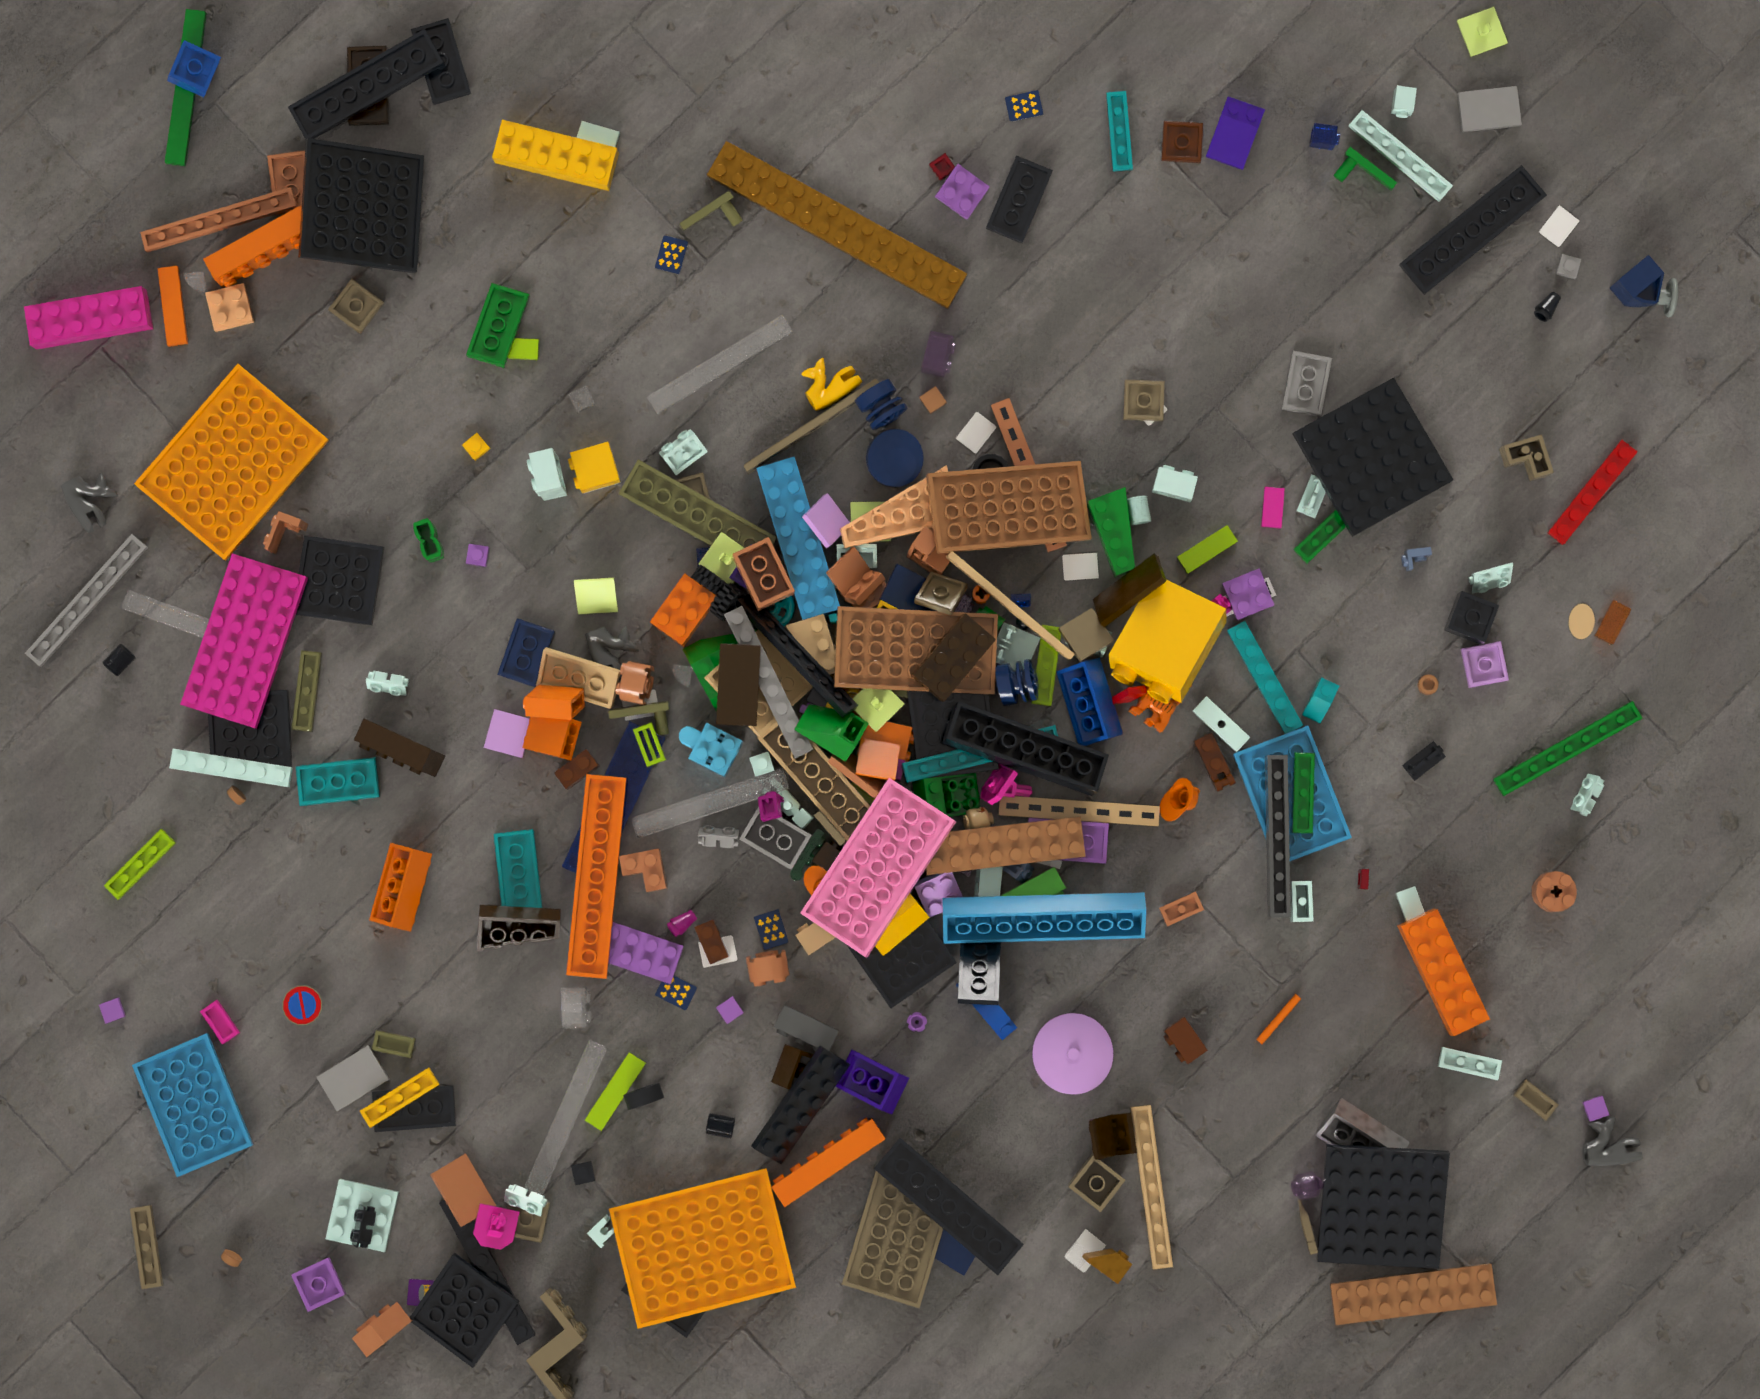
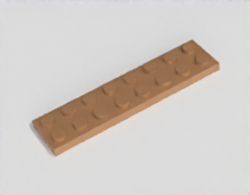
[925,816,1086,875]
[1330,1263,1497,1325]

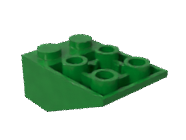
[794,704,869,762]
[912,773,981,817]

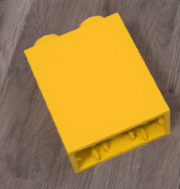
[1109,580,1226,704]

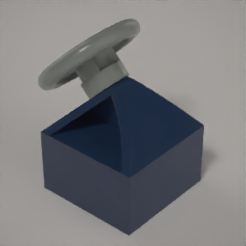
[1610,255,1678,318]

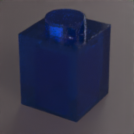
[1309,123,1340,150]

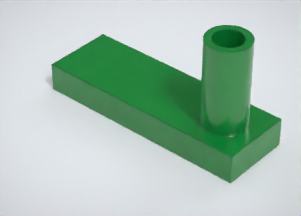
[1333,147,1397,191]

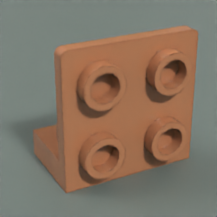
[263,511,308,554]
[826,547,885,606]

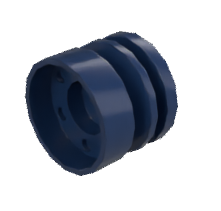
[855,379,908,430]
[995,659,1039,706]

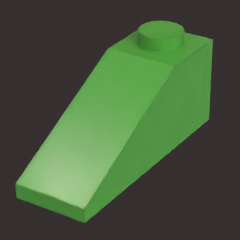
[1001,867,1066,896]

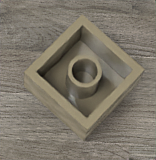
[1067,1154,1125,1212]

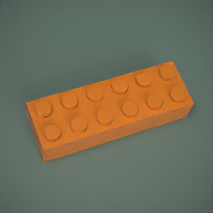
[203,205,302,288]
[1397,909,1490,1037]

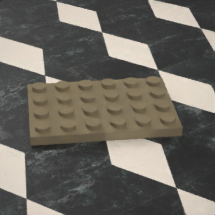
[842,1171,943,1309]

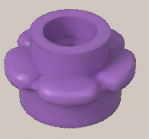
[907,1012,927,1032]

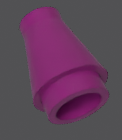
[666,909,697,937]

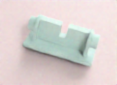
[1297,474,1326,518]
[366,670,409,696]
[1570,774,1605,817]
[504,1184,547,1217]

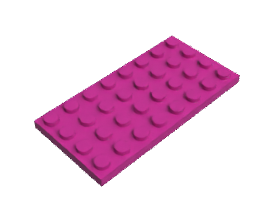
[180,553,308,729]

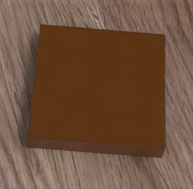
[1161,121,1203,163]

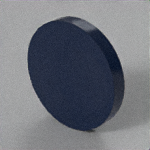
[866,429,924,487]

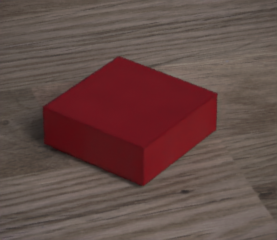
[929,153,955,181]
[1358,869,1369,890]

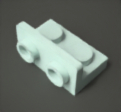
[659,429,708,475]

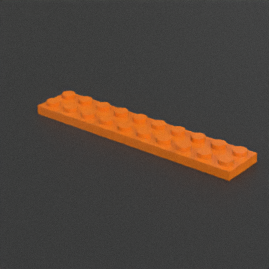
[566,774,627,979]

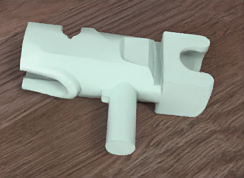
[762,779,814,829]

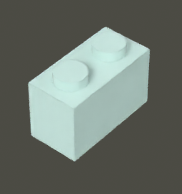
[1152,465,1198,502]
[1290,881,1313,922]

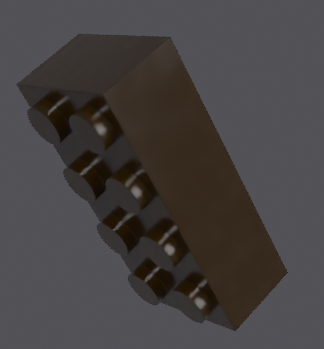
[911,613,996,702]

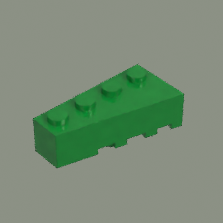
[1087,487,1135,578]

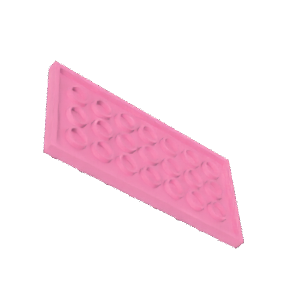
[801,778,956,958]

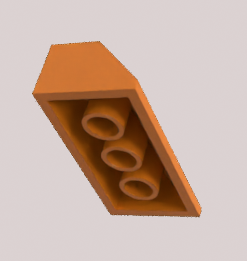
[369,843,432,932]

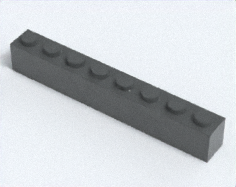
[1265,755,1291,918]

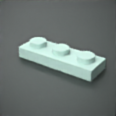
[1438,1047,1502,1080]

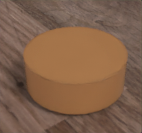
[1417,675,1439,695]
[227,786,246,805]
[221,1249,242,1267]

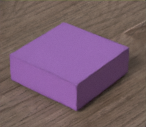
[716,996,744,1024]
[99,998,126,1024]
[1582,1096,1609,1122]

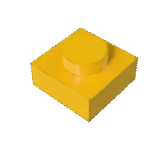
[462,433,490,461]

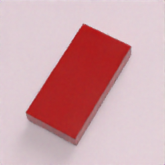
[1112,685,1147,704]

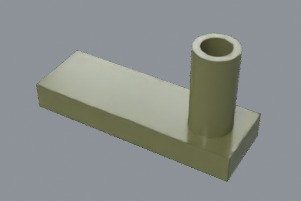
[679,191,743,231]
[608,700,670,735]

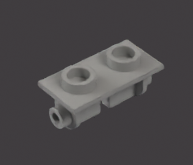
[698,825,739,848]

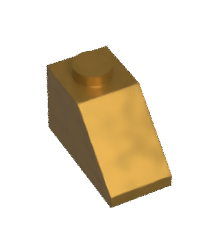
[1082,1248,1132,1284]

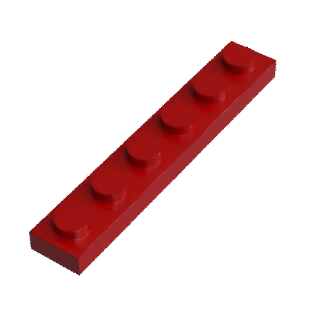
[1547,440,1637,545]

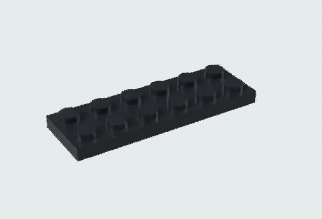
[751,1046,850,1165]

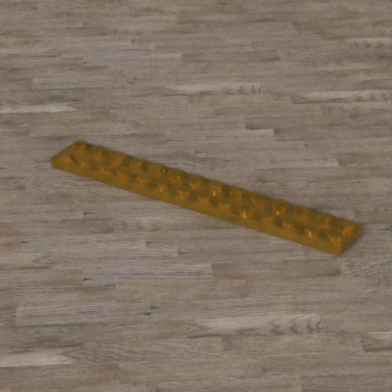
[707,141,967,309]

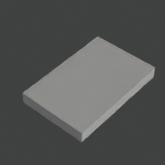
[1457,86,1522,132]
[1282,350,1332,417]
[316,1045,390,1112]

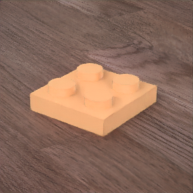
[205,283,254,332]

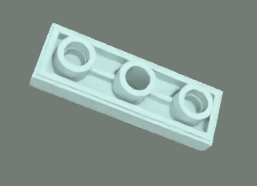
[1193,696,1250,752]

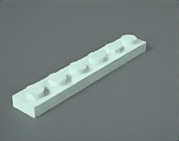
[1348,110,1453,202]
[169,749,293,787]

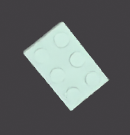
[527,448,567,501]

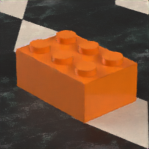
[650,573,717,647]

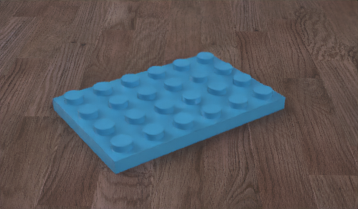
[1233,726,1352,861]
[132,1033,253,1177]

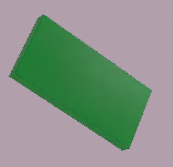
[466,283,530,368]

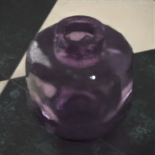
[1291,1171,1323,1200]

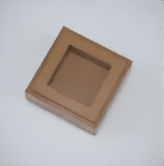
[919,386,947,414]

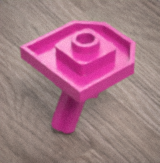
[980,763,1032,805]
[473,1203,520,1250]

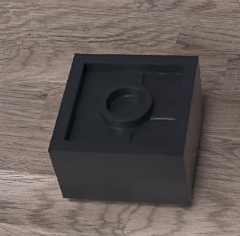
[1444,591,1499,645]

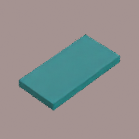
[296,757,380,806]
[494,829,543,908]

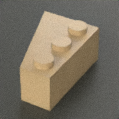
[785,614,835,676]

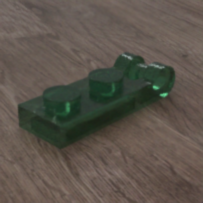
[790,828,826,881]

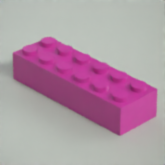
[24,286,153,350]

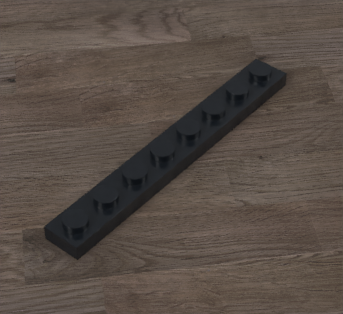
[735,593,858,718]
[439,1200,536,1345]

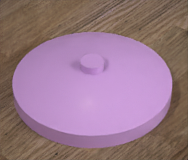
[1032,1013,1113,1094]

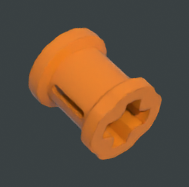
[972,585,990,604]

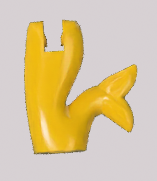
[801,358,862,411]

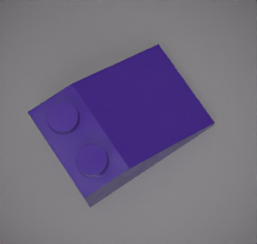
[1206,96,1265,170]
[835,1049,909,1114]

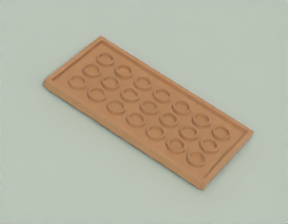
[926,461,1092,554]
[834,606,998,695]

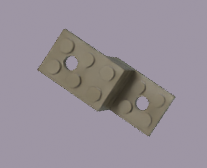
[526,1288,588,1399]

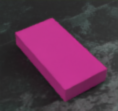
[1261,487,1285,529]
[200,1000,240,1045]

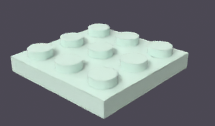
[325,1179,399,1252]

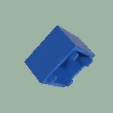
[167,40,221,98]

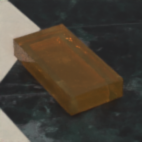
[1594,600,1631,645]

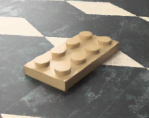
[536,647,620,709]

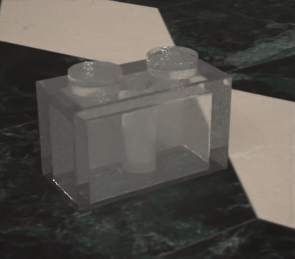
[561,987,591,1029]

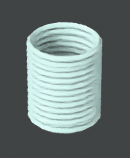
[1127,496,1151,525]

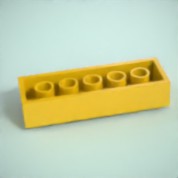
[492,120,619,191]

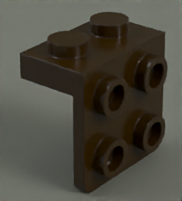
[1089,1112,1137,1160]

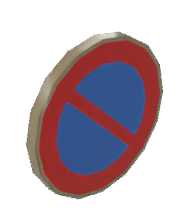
[282,985,322,1025]

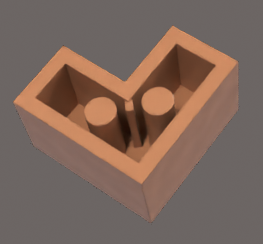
[907,526,951,575]
[619,849,668,892]
[352,1302,412,1357]

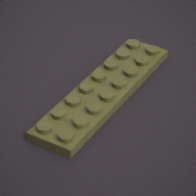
[619,459,777,548]

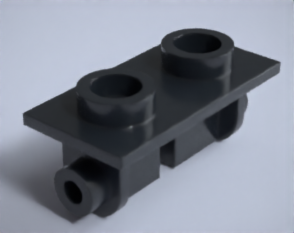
[1402,741,1446,781]
[350,1204,376,1248]

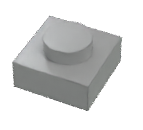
[1556,254,1581,280]

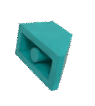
[1302,677,1340,724]

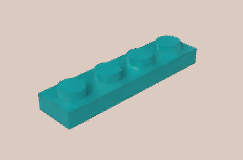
[1106,91,1133,172]

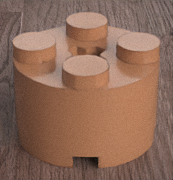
[615,661,654,705]
[1531,871,1577,912]
[746,950,790,986]

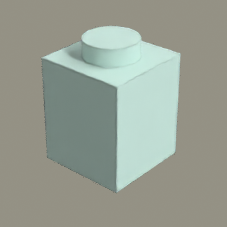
[1391,85,1417,118]
[749,752,775,778]

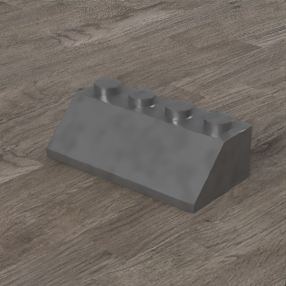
[1315,1098,1409,1148]

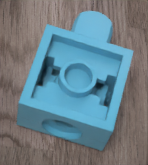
[679,723,743,777]

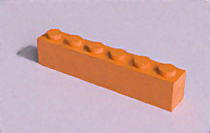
[771,1117,886,1207]

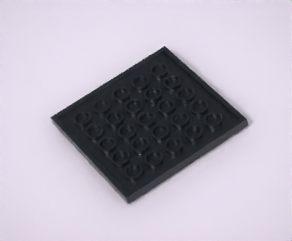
[298,138,424,273]
[1292,378,1454,537]
[1317,1144,1450,1269]

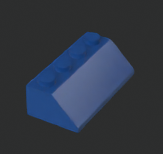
[1056,658,1123,746]

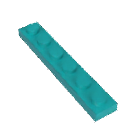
[1227,621,1303,734]

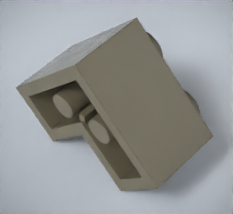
[1499,434,1554,481]

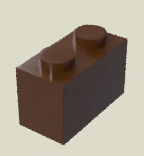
[554,749,600,790]
[694,919,730,965]
[1163,1017,1208,1064]

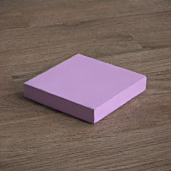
[802,493,850,548]
[1461,641,1509,688]
[484,709,529,758]

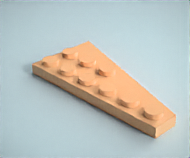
[840,465,948,549]

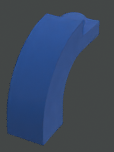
[956,983,1018,1040]

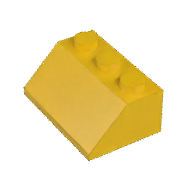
[875,893,930,956]

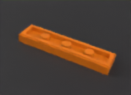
[158,266,188,347]

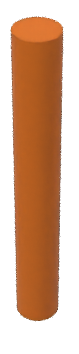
[1256,994,1301,1044]

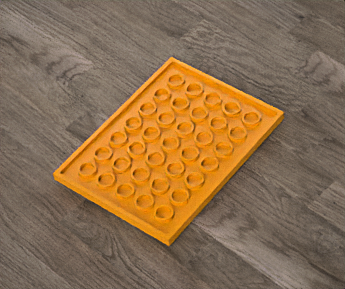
[134,364,329,561]
[609,1168,796,1329]

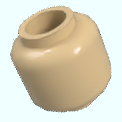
[963,807,994,830]

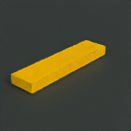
[360,1068,440,1128]

